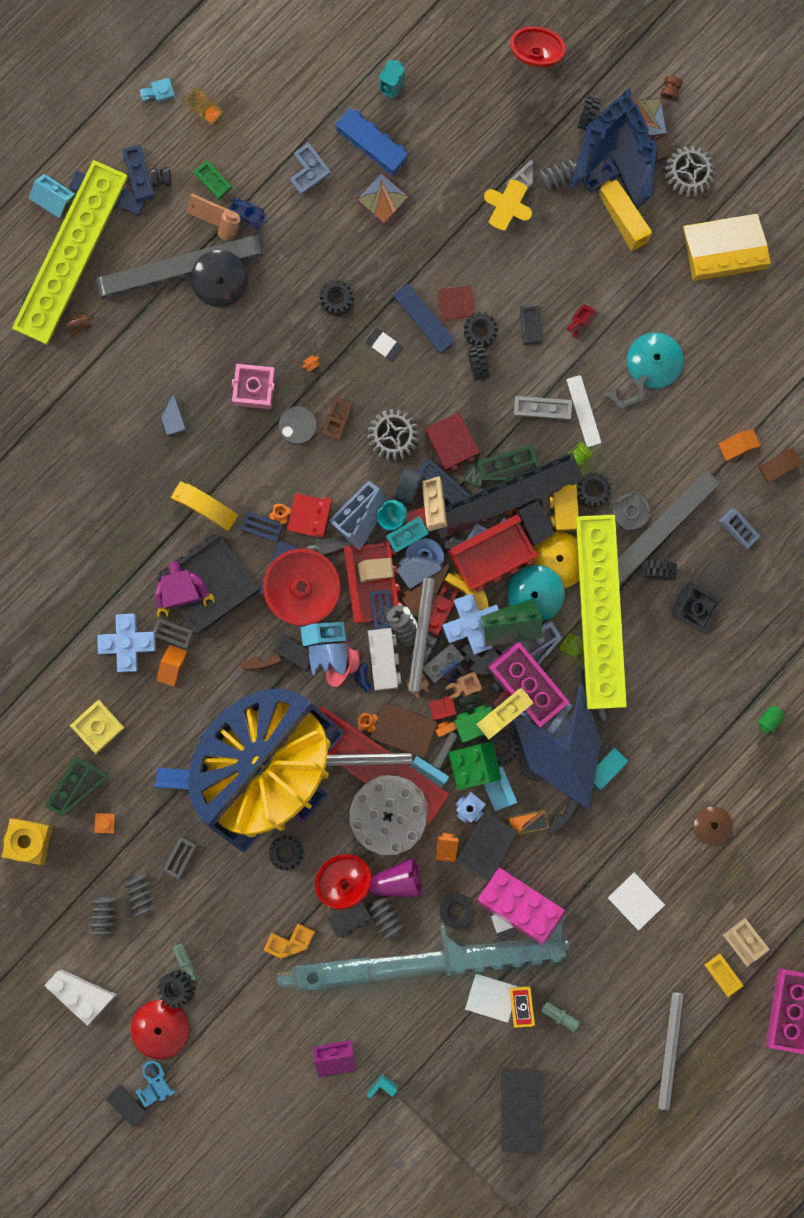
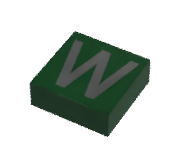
[463,464,484,488]

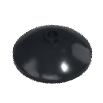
[191,250,248,307]

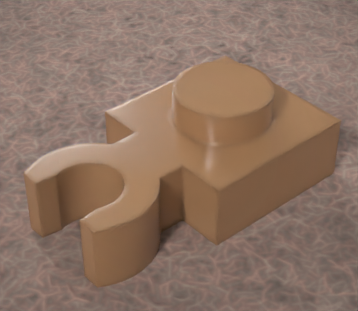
[446,672,482,699]

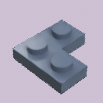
[290,142,331,195]

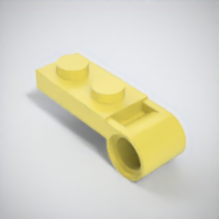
[476,688,534,739]

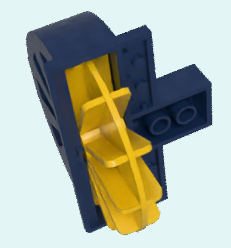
[188,689,346,853]

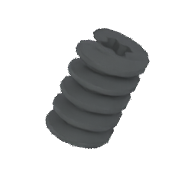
[539,158,577,192]
[387,605,417,647]
[123,874,156,917]
[88,895,117,936]
[368,896,403,941]

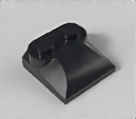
[671,582,722,634]

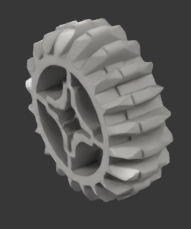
[665,145,716,197]
[368,409,419,461]

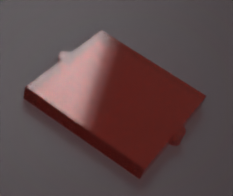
[438,285,475,321]

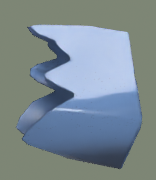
[309,643,348,676]

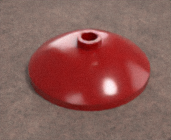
[510,26,566,68]
[315,854,372,910]
[131,1000,189,1059]

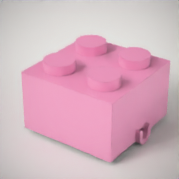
[232,364,276,410]

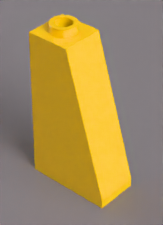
[599,180,652,252]

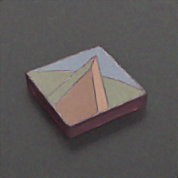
[633,98,667,138]
[356,172,409,225]

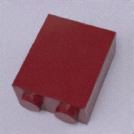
[425,412,480,472]

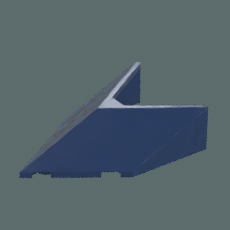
[570,87,657,209]
[510,684,601,810]

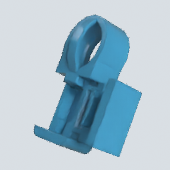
[136,1060,174,1107]

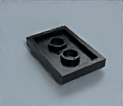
[456,812,518,882]

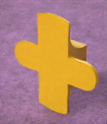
[484,179,532,231]

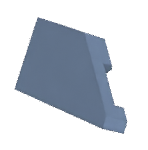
[161,396,186,436]
[546,703,572,736]

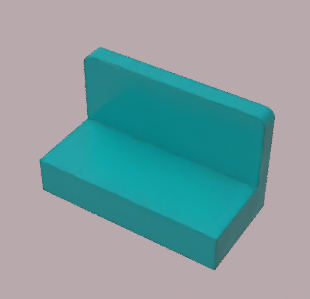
[386,516,430,552]
[367,1073,397,1099]

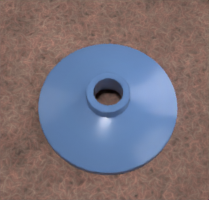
[406,538,444,563]

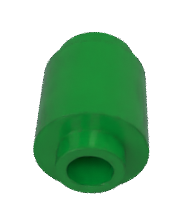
[757,705,785,735]

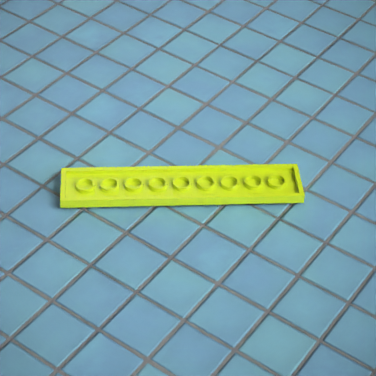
[12,160,128,345]
[576,515,626,709]

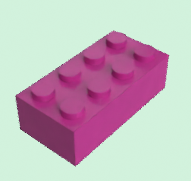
[487,642,569,727]
[477,868,565,947]
[765,968,804,1054]

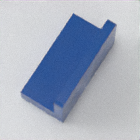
[154,768,189,789]

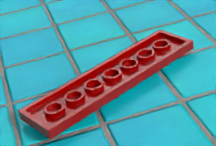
[320,706,449,826]

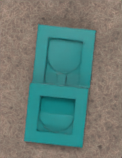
[594,748,628,791]

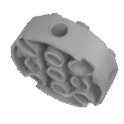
[350,775,429,855]

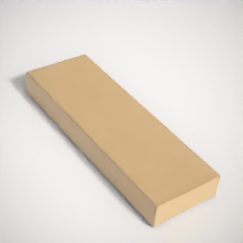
[422,476,447,531]

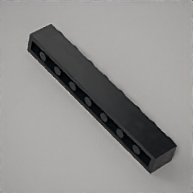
[437,452,583,539]

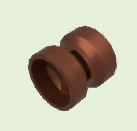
[660,76,683,101]

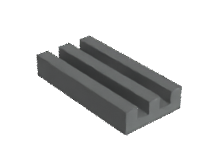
[153,618,194,649]
[433,732,457,769]
[162,836,198,880]

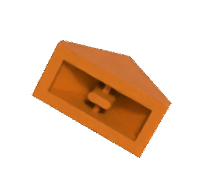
[718,429,761,461]
[156,645,188,687]

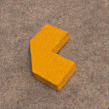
[264,923,315,959]

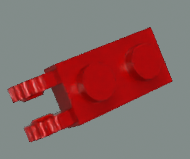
[428,583,459,636]

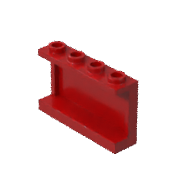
[448,514,539,593]
[344,541,402,624]

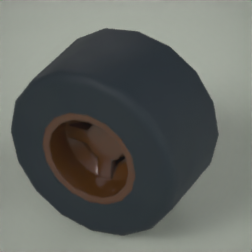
[395,468,423,506]

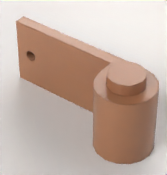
[186,194,240,241]

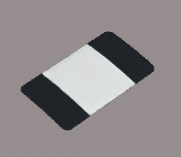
[366,328,403,361]
[489,911,518,941]

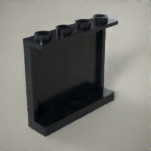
[156,533,259,635]

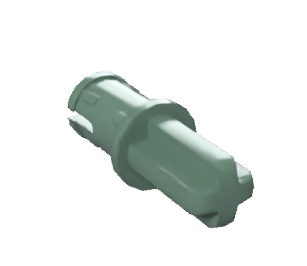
[173,944,198,981]
[542,1002,580,1032]

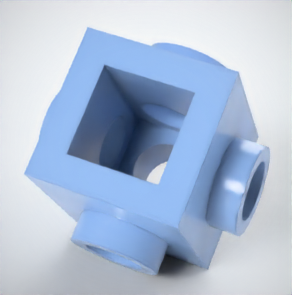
[455,792,486,823]

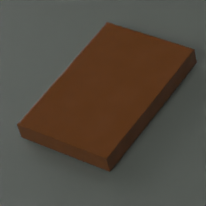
[370,702,438,758]

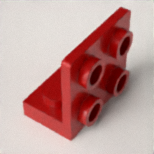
[287,493,333,539]

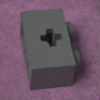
[423,643,464,684]

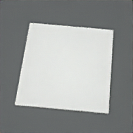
[608,873,665,931]
[465,974,518,1023]

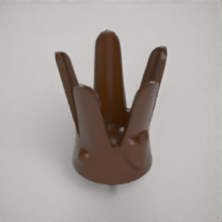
[64,313,94,336]

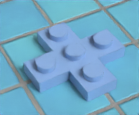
[442,594,499,655]
[97,614,156,673]

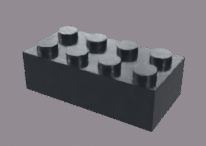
[501,1069,542,1153]

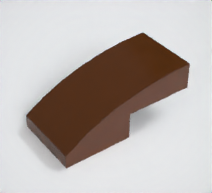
[322,397,353,440]
[758,447,802,484]
[240,654,282,670]

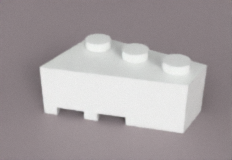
[368,628,401,691]
[44,969,117,1026]

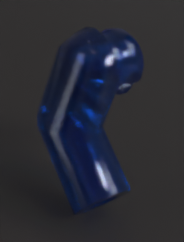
[355,663,373,693]

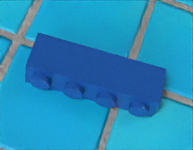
[335,108,408,177]

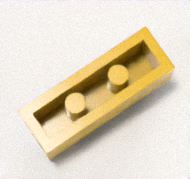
[549,484,578,532]

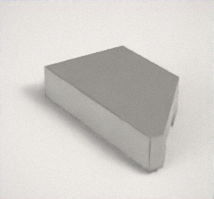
[506,160,533,191]

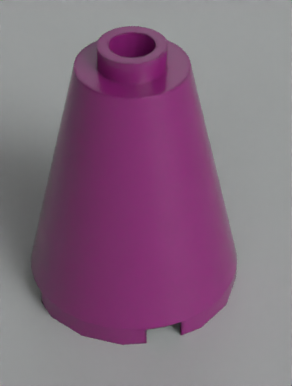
[369,858,423,897]

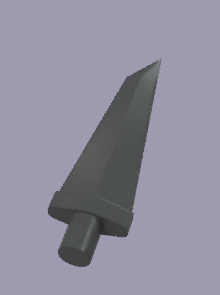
[307,537,372,556]

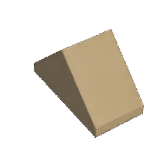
[356,558,394,584]

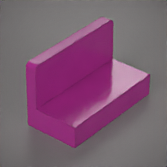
[313,1040,356,1077]

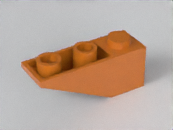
[435,833,458,862]

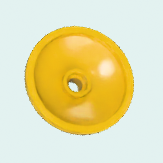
[531,532,579,588]

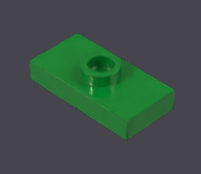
[193,160,233,201]

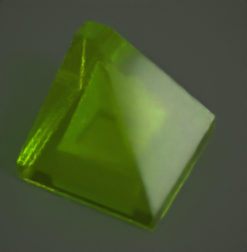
[560,633,584,657]

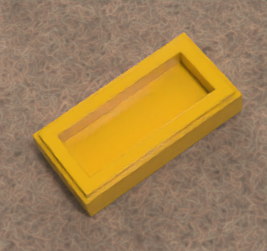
[704,954,743,997]

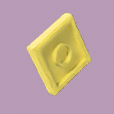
[70,700,125,754]

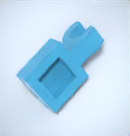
[140,78,175,103]

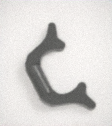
[603,375,647,408]

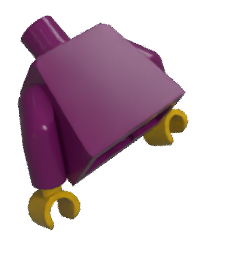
[154,561,215,617]

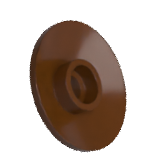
[694,807,733,845]

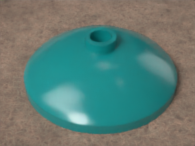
[627,332,684,389]
[507,565,565,622]

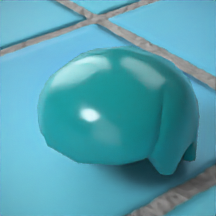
[377,500,408,530]

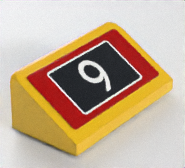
[509,986,535,1027]

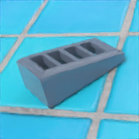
[719,509,761,550]

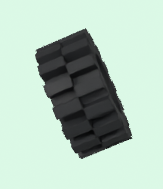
[577,95,602,131]
[319,279,354,316]
[464,312,498,348]
[467,344,490,381]
[577,472,611,508]
[642,560,678,581]
[485,730,519,765]
[268,836,304,871]
[157,970,196,1008]

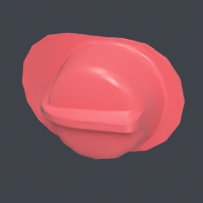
[326,643,360,687]

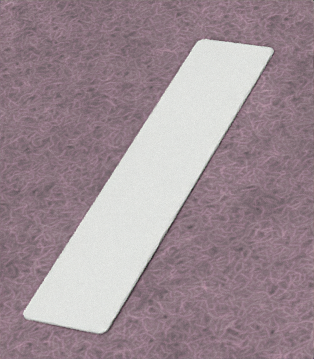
[567,375,601,447]

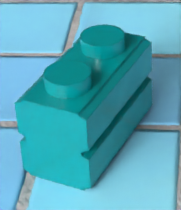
[379,60,405,99]

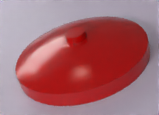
[263,549,340,626]

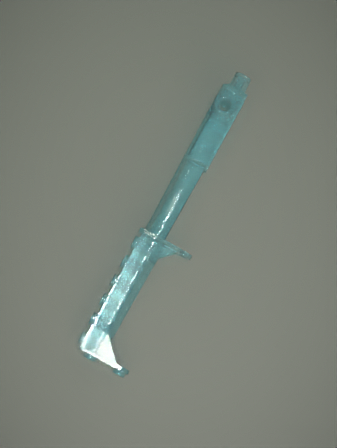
[277,916,569,992]

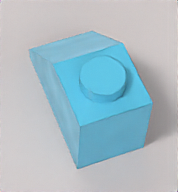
[300,622,346,646]

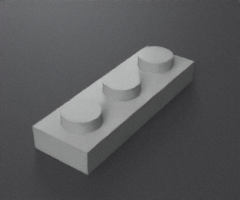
[514,396,572,420]

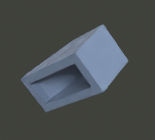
[397,555,443,589]

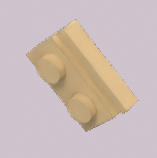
[723,918,770,967]

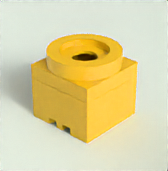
[2,819,53,865]

